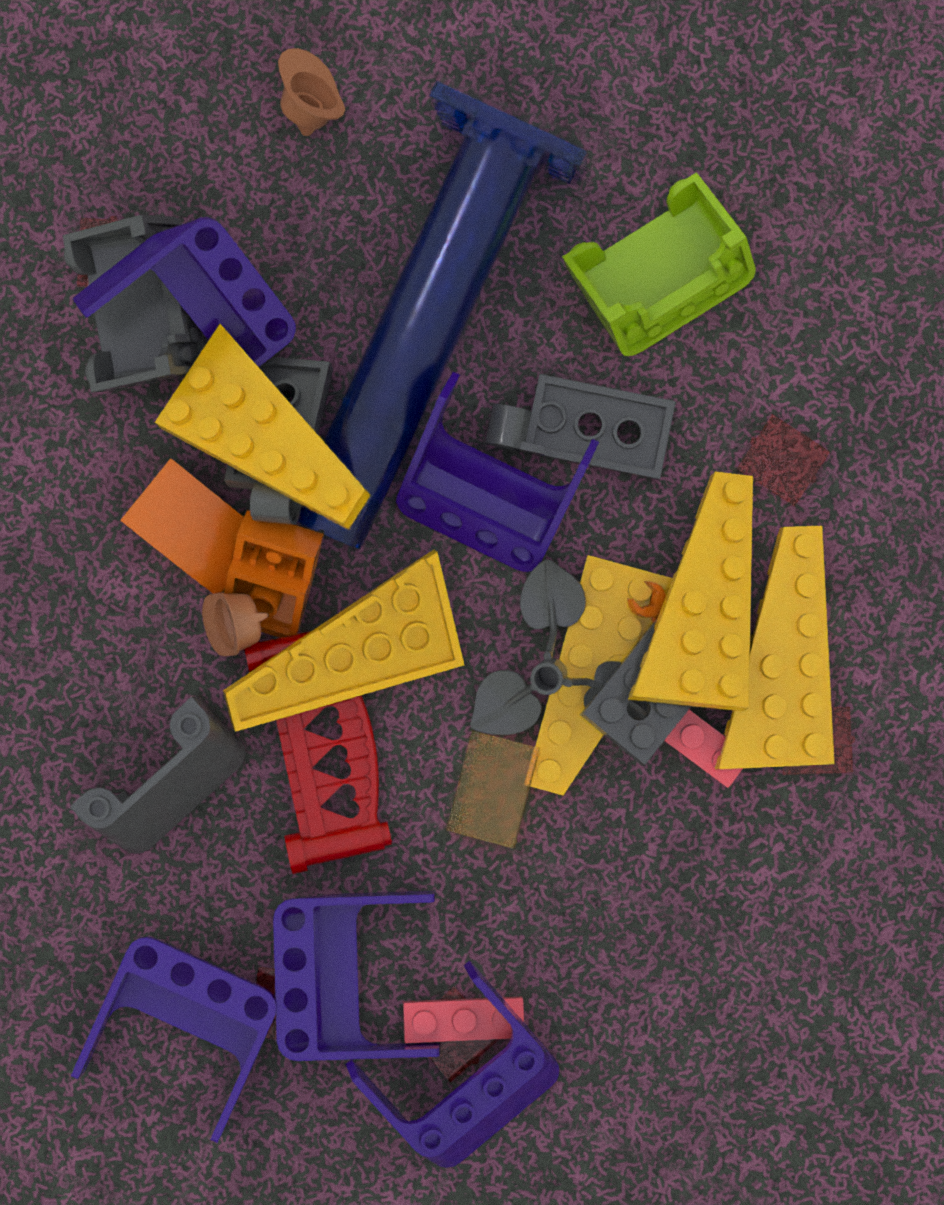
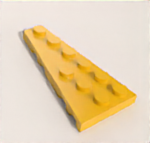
[155,324,371,530]
[628,471,753,711]
[715,526,834,769]
[223,549,464,732]
[525,555,672,795]

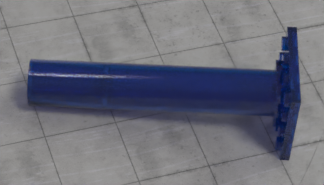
[297,81,587,549]

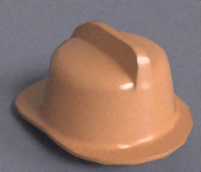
[278,48,345,136]
[202,592,269,656]

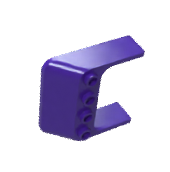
[73,217,296,367]
[396,372,599,572]
[273,891,440,1061]
[71,936,277,1143]
[345,960,559,1168]

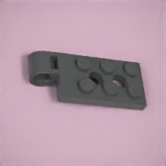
[224,357,333,525]
[485,374,676,480]
[580,617,751,766]

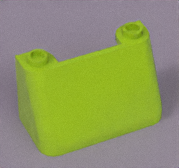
[562,172,756,356]

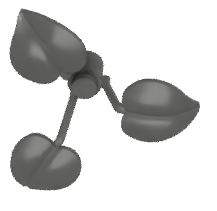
[470,559,647,735]

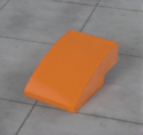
[120,458,244,594]
[224,510,324,638]

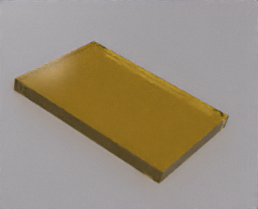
[446,730,540,848]

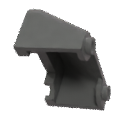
[62,215,207,393]
[70,696,246,854]

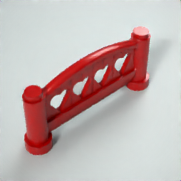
[244,631,392,875]

